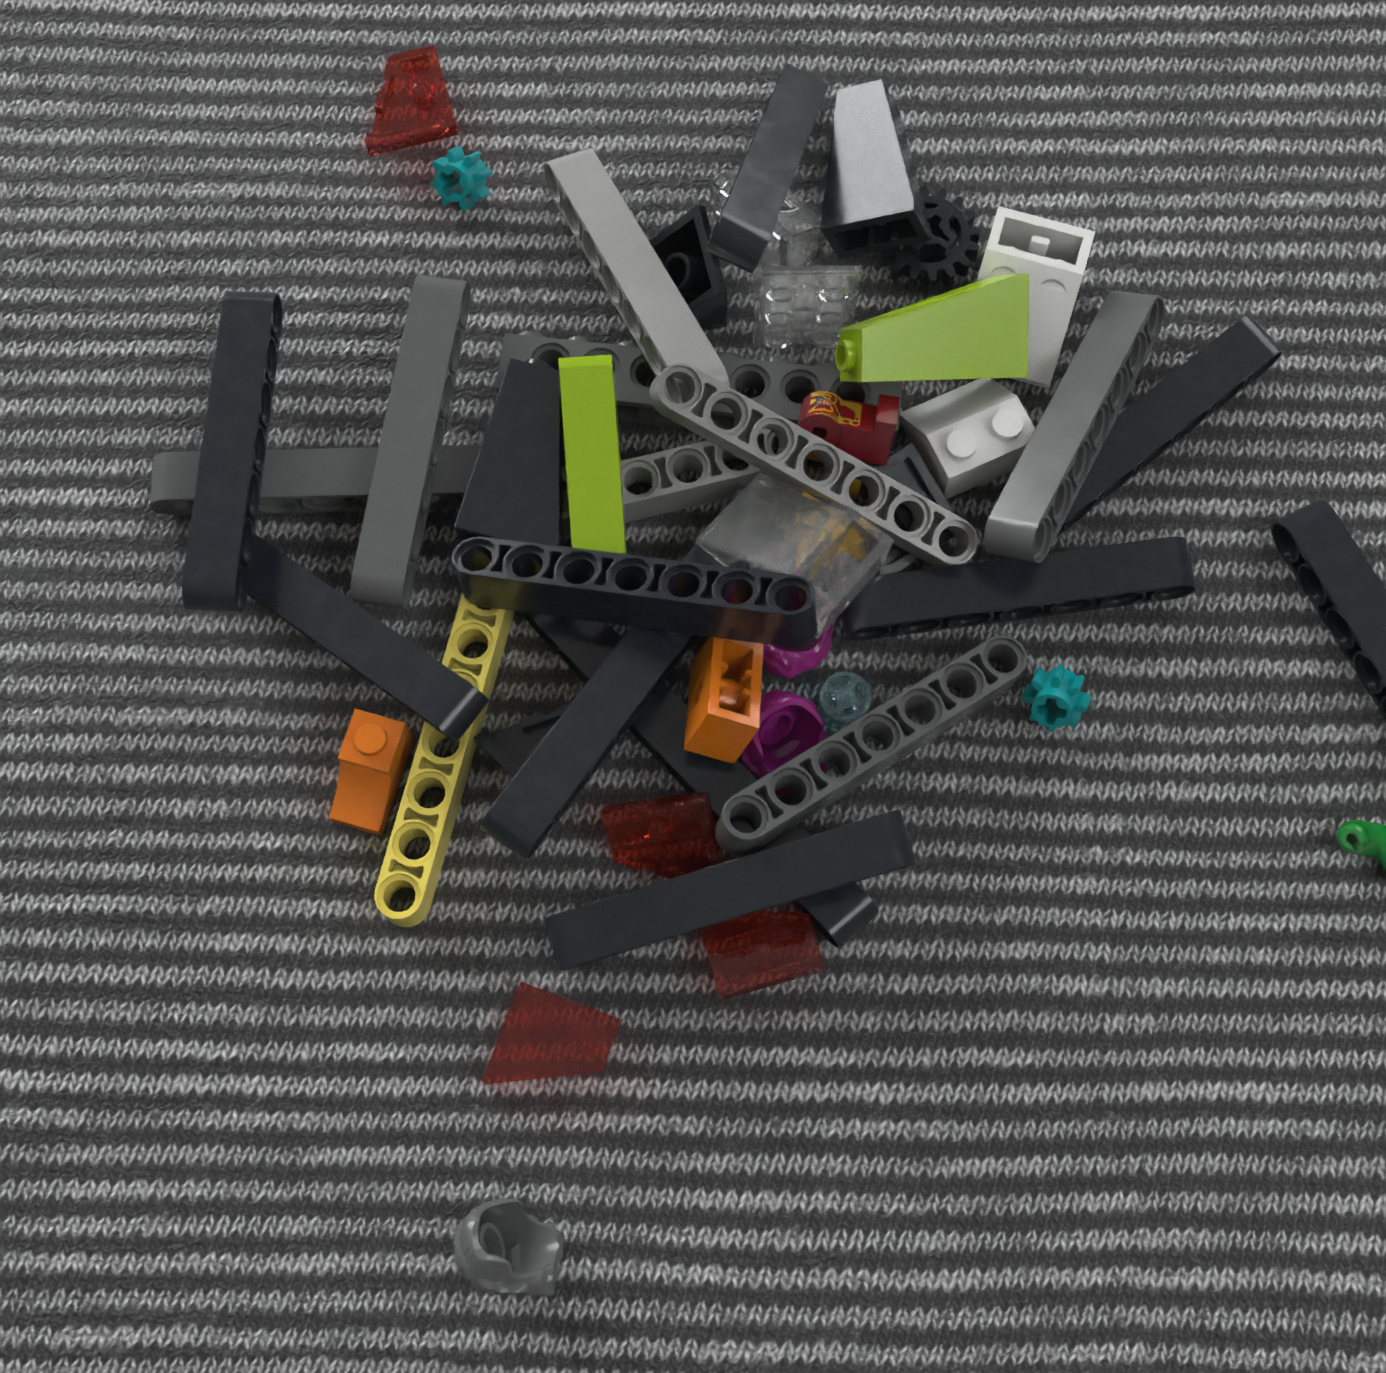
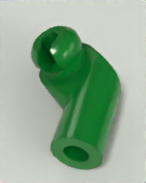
[1337,820,1386,872]

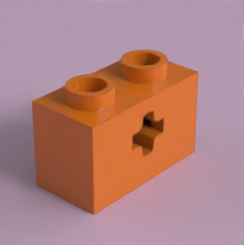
[684,637,763,764]

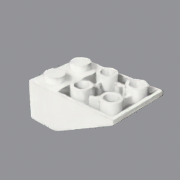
[976,206,1095,389]

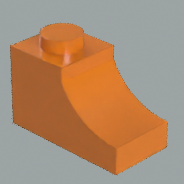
[328,709,415,836]

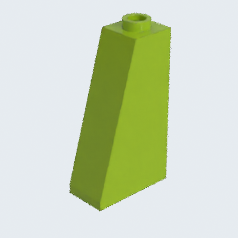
[835,274,1029,382]
[558,354,627,554]

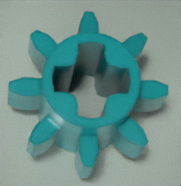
[430,146,493,211]
[1021,664,1092,732]

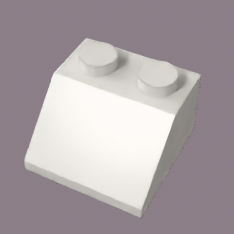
[899,378,1035,499]

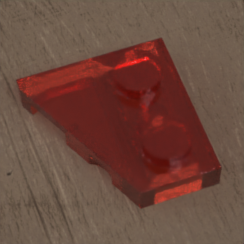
[365,45,458,157]
[601,791,725,879]
[701,910,825,1001]
[482,982,623,1086]

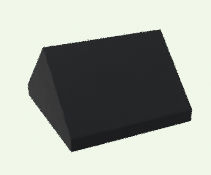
[649,204,728,331]

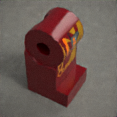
[798,390,900,466]

